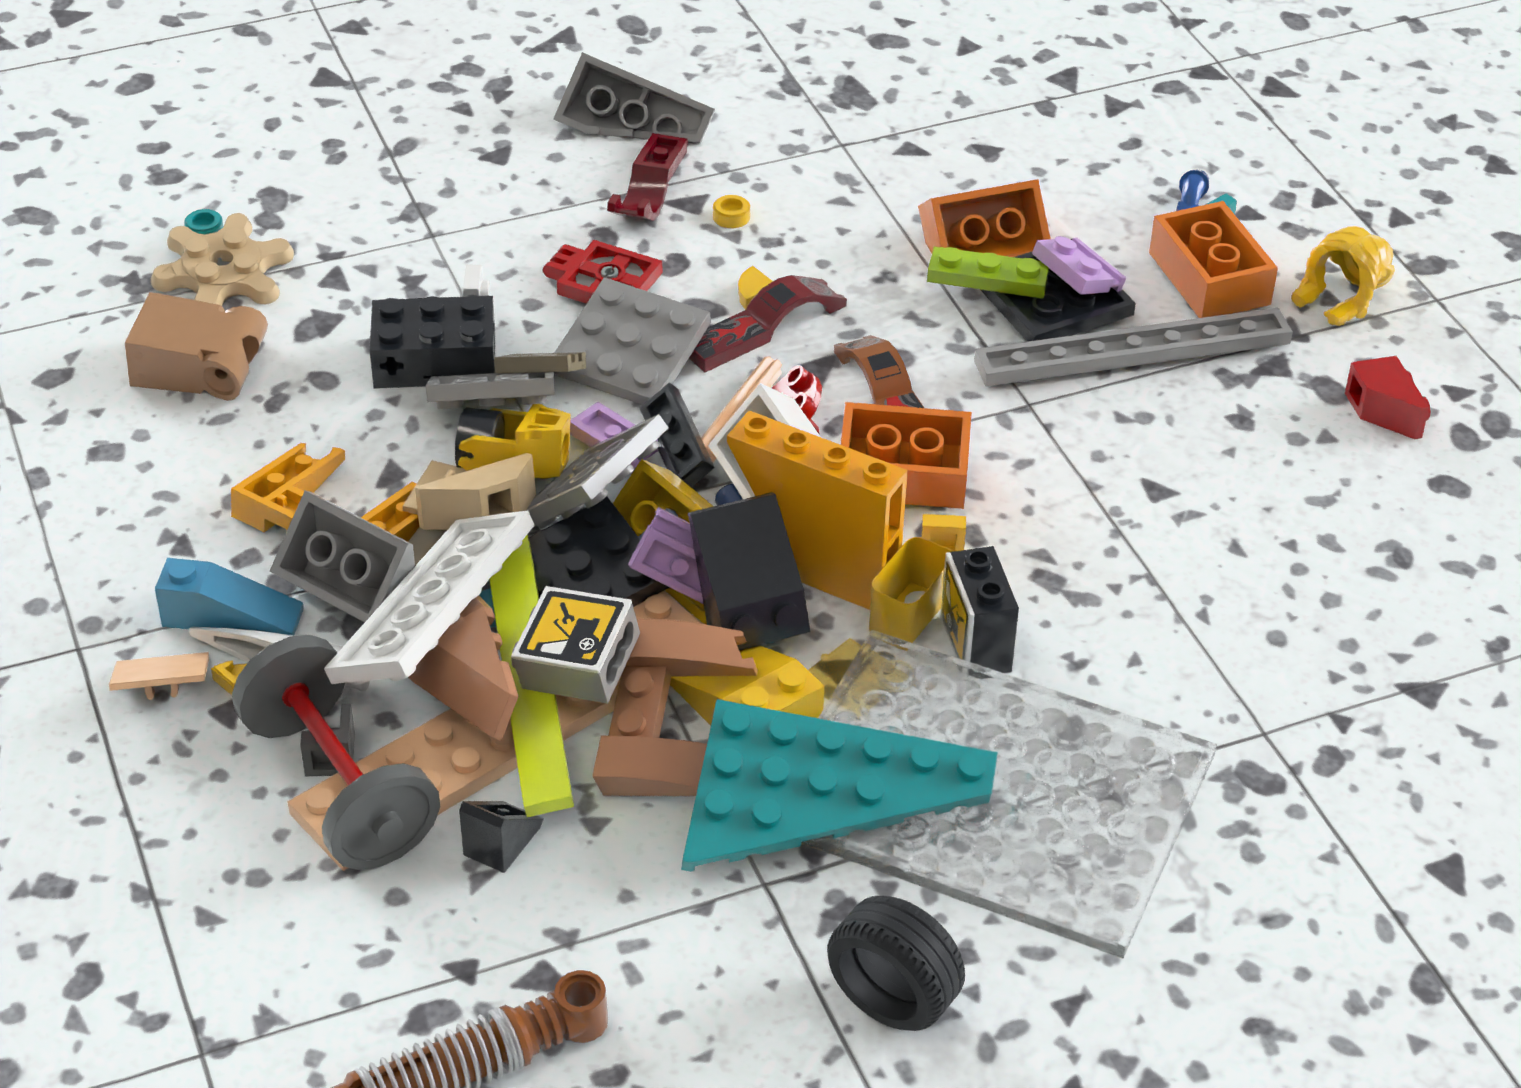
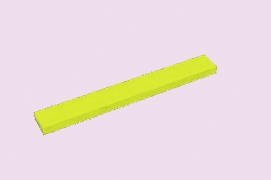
[489,535,574,817]

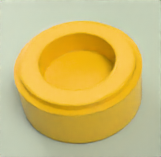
[713,195,750,228]

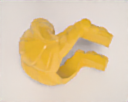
[1291,226,1395,326]

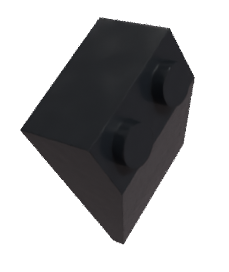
[688,492,811,650]

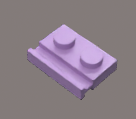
[1032,236,1126,294]
[628,507,703,604]

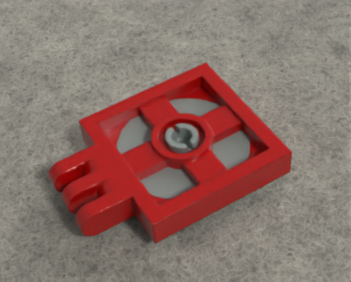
[542,240,663,304]

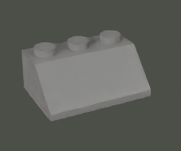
[270,490,415,622]

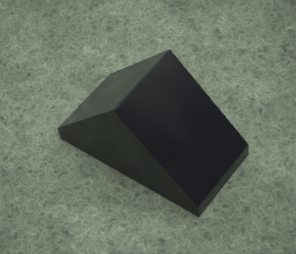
[459,801,544,873]

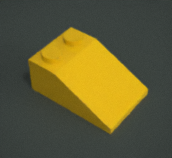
[670,645,824,726]

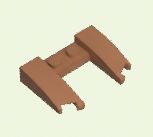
[592,618,758,796]

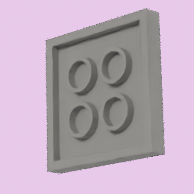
[554,277,711,405]
[426,372,555,409]
[526,414,669,529]

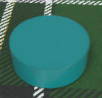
[184,209,224,235]

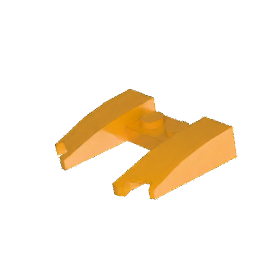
[231,443,420,542]

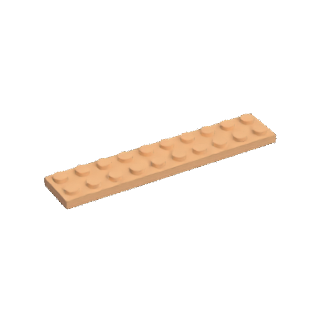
[287,591,702,871]

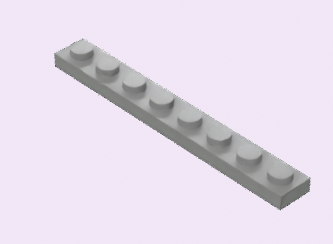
[974,307,1293,387]

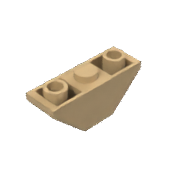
[415,453,536,530]

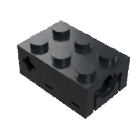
[369,295,495,389]

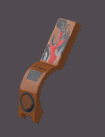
[834,335,924,408]

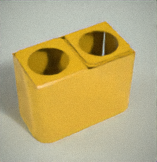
[869,537,954,648]

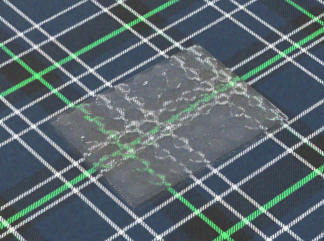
[801,630,1217,959]

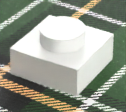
[463,264,490,297]

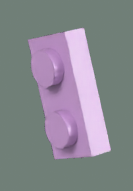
[570,402,658,468]

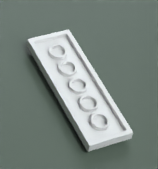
[324,510,535,685]

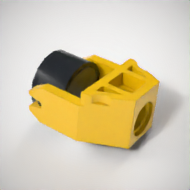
[455,404,571,479]

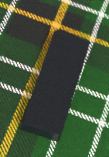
[639,382,715,487]

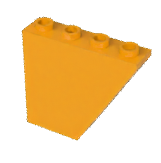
[727,410,907,610]

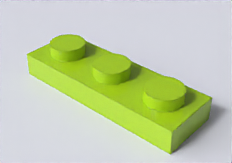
[927,246,1049,298]

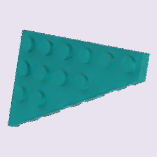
[681,699,998,872]

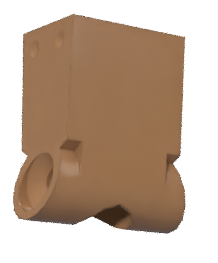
[125,292,268,401]

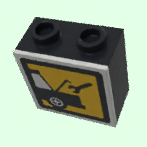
[940,546,1019,679]

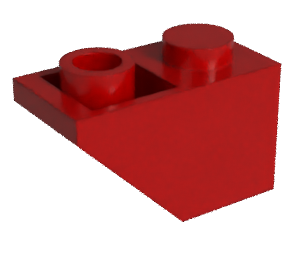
[1345,355,1431,439]

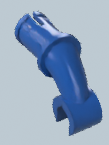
[1176,169,1209,211]

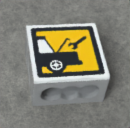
[511,586,640,704]

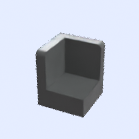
[300,704,355,777]

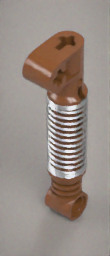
[331,970,608,1088]

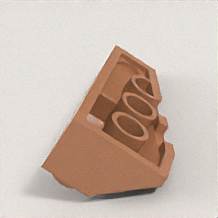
[408,596,519,741]

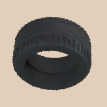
[827,896,965,1031]

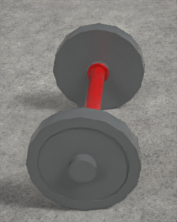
[232,635,440,870]

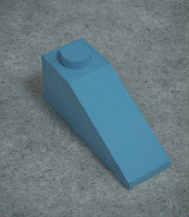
[155,558,304,636]

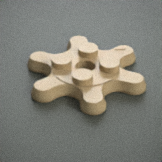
[151,213,294,307]

